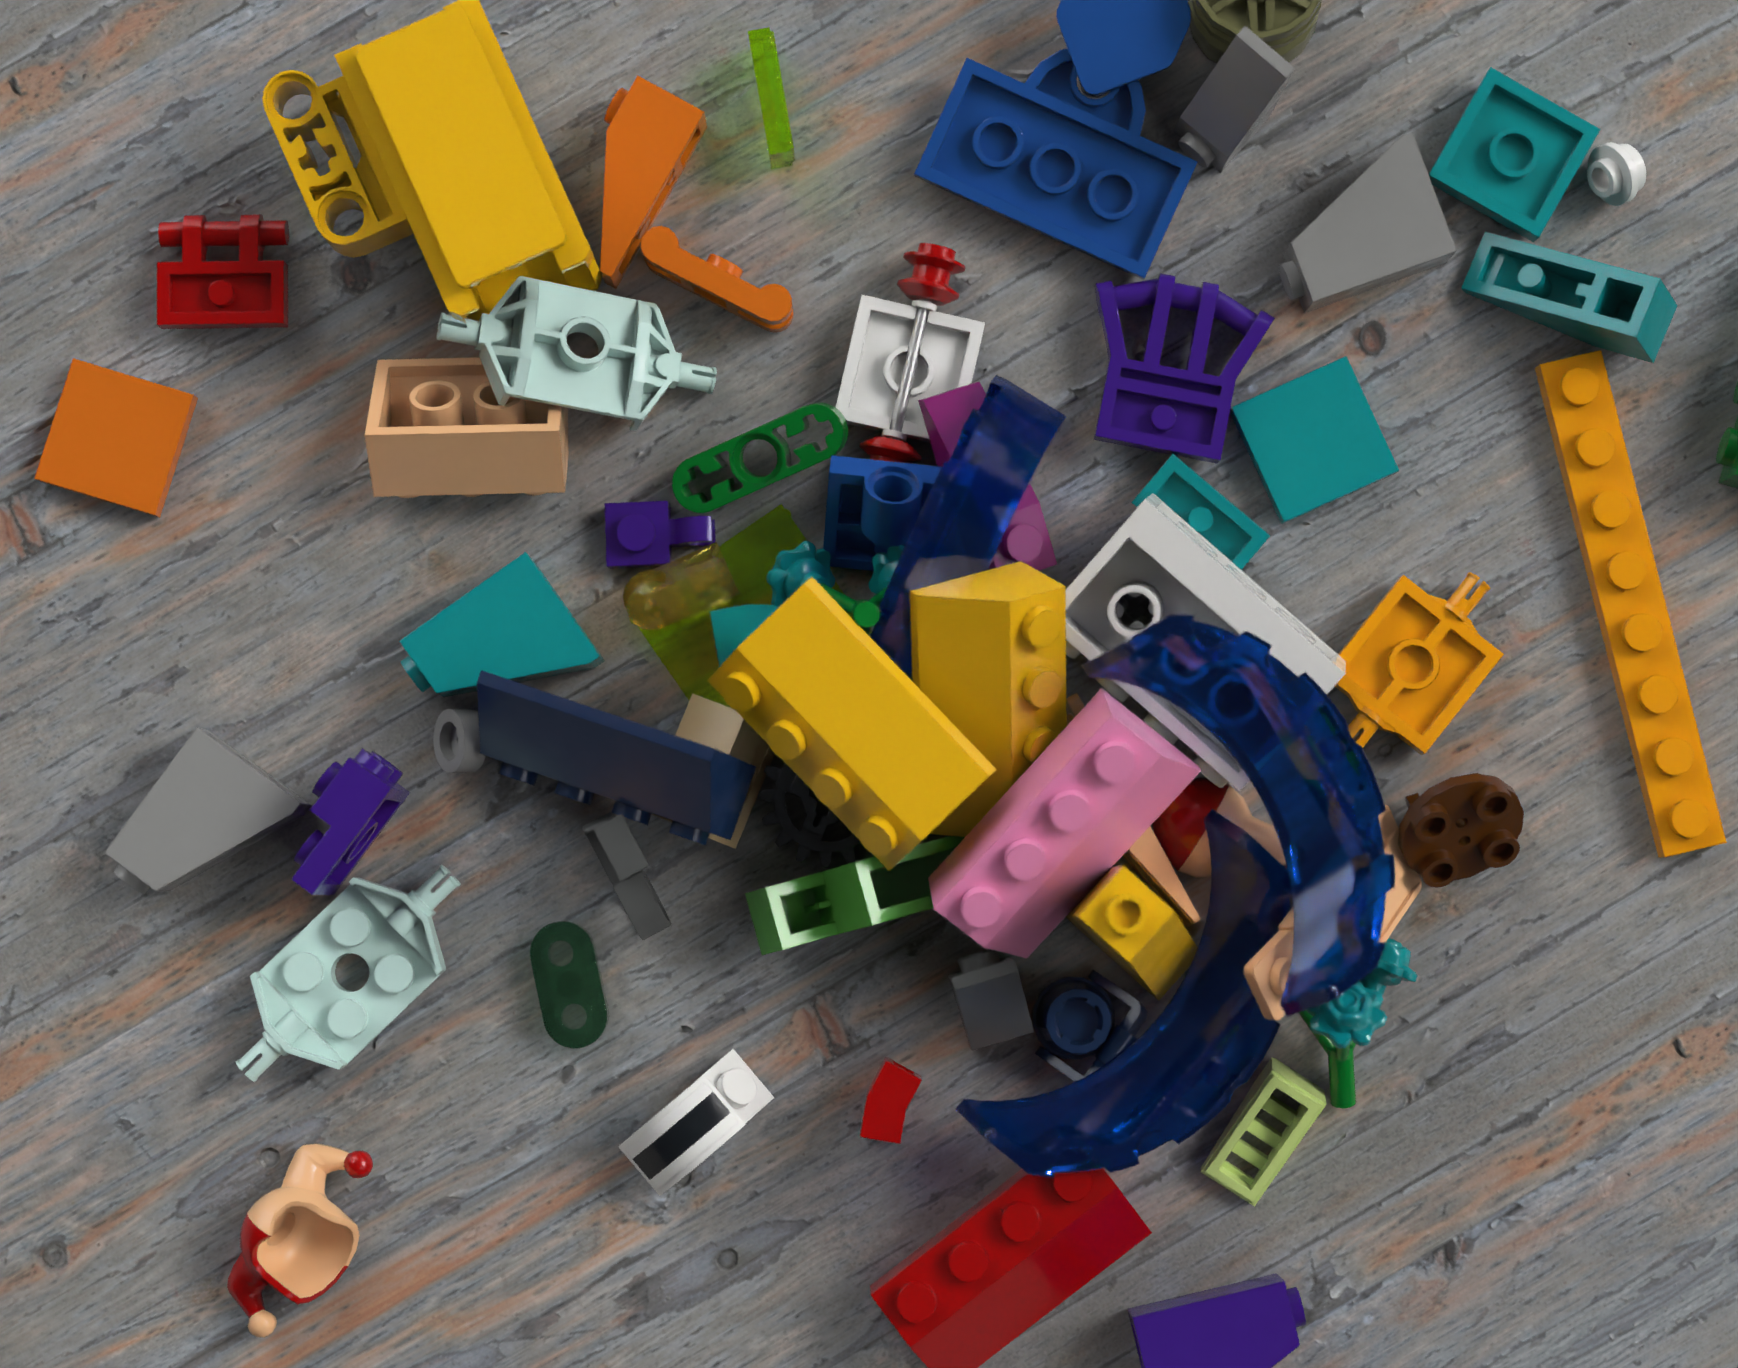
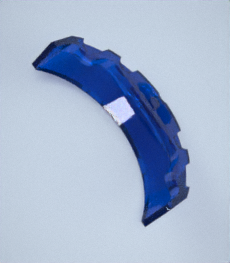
[870,375,1066,680]
[1082,614,1395,1016]
[956,809,1295,1177]

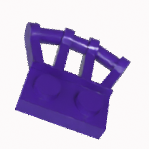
[1094,273,1275,464]

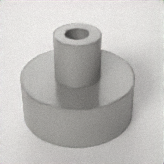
[433,709,486,773]

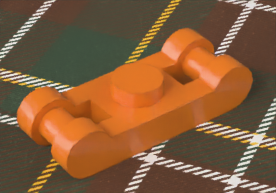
[641,226,794,333]

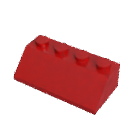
[870,1130,1152,1368]

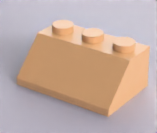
[365,357,569,498]

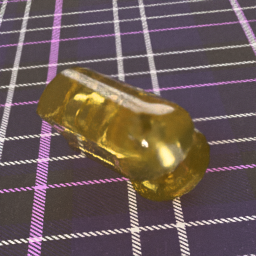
[622,542,740,630]

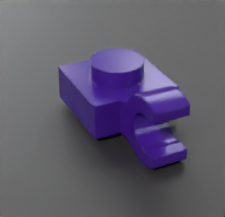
[604,500,716,569]

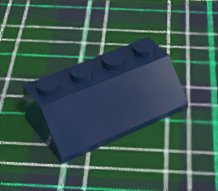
[477,670,756,845]

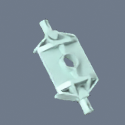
[436,276,717,431]
[235,864,461,1082]

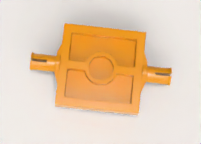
[1335,572,1504,758]

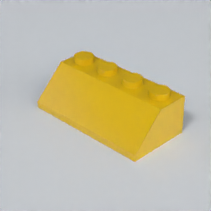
[910,561,1067,837]
[707,577,996,871]

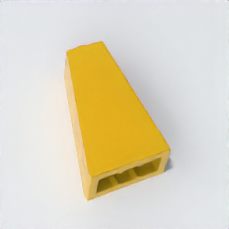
[1066,866,1201,1001]

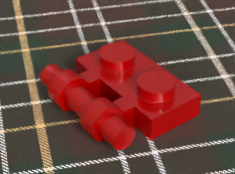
[157,214,289,329]

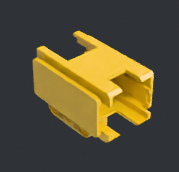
[262,0,603,323]

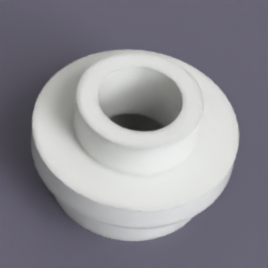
[1587,142,1646,206]

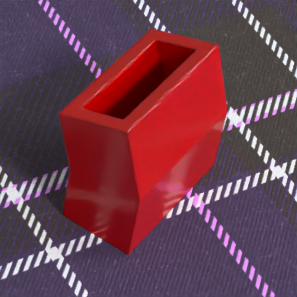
[860,1057,922,1144]

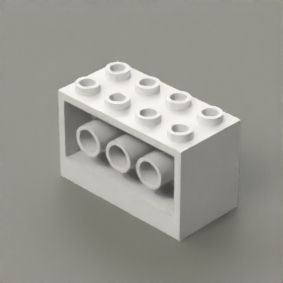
[1066,493,1346,791]

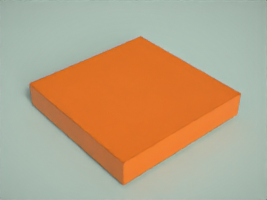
[34,358,198,518]

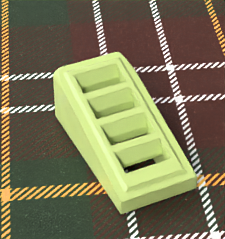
[1201,1057,1327,1207]

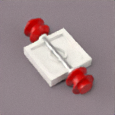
[835,243,985,464]

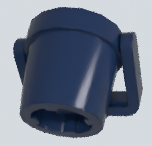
[1032,970,1148,1090]

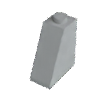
[1279,132,1457,313]
[104,728,311,894]

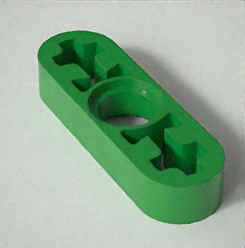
[672,403,848,513]

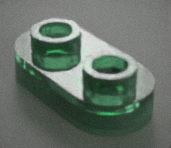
[530,921,609,1048]

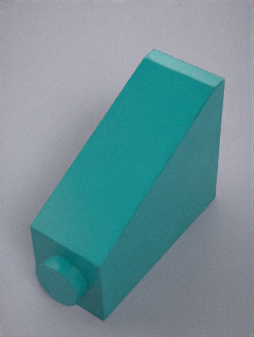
[399,552,605,697]

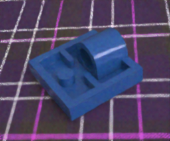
[823,455,960,579]

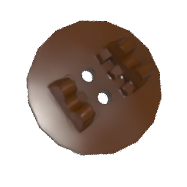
[1398,773,1524,888]

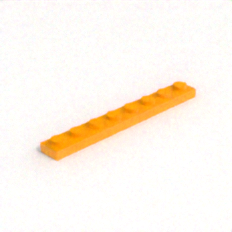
[1535,350,1727,858]

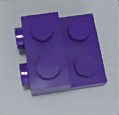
[291,748,410,895]

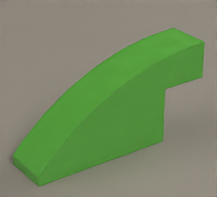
[745,836,965,955]

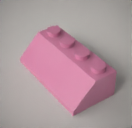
[928,688,1201,958]

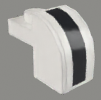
[618,1049,774,1196]

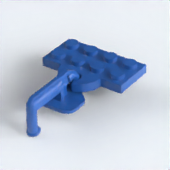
[914,0,1198,280]

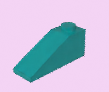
[1461,231,1678,363]

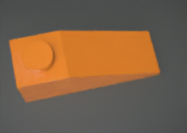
[600,75,707,289]

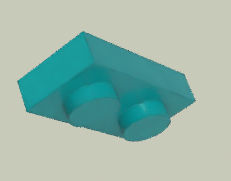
[1131,454,1270,570]

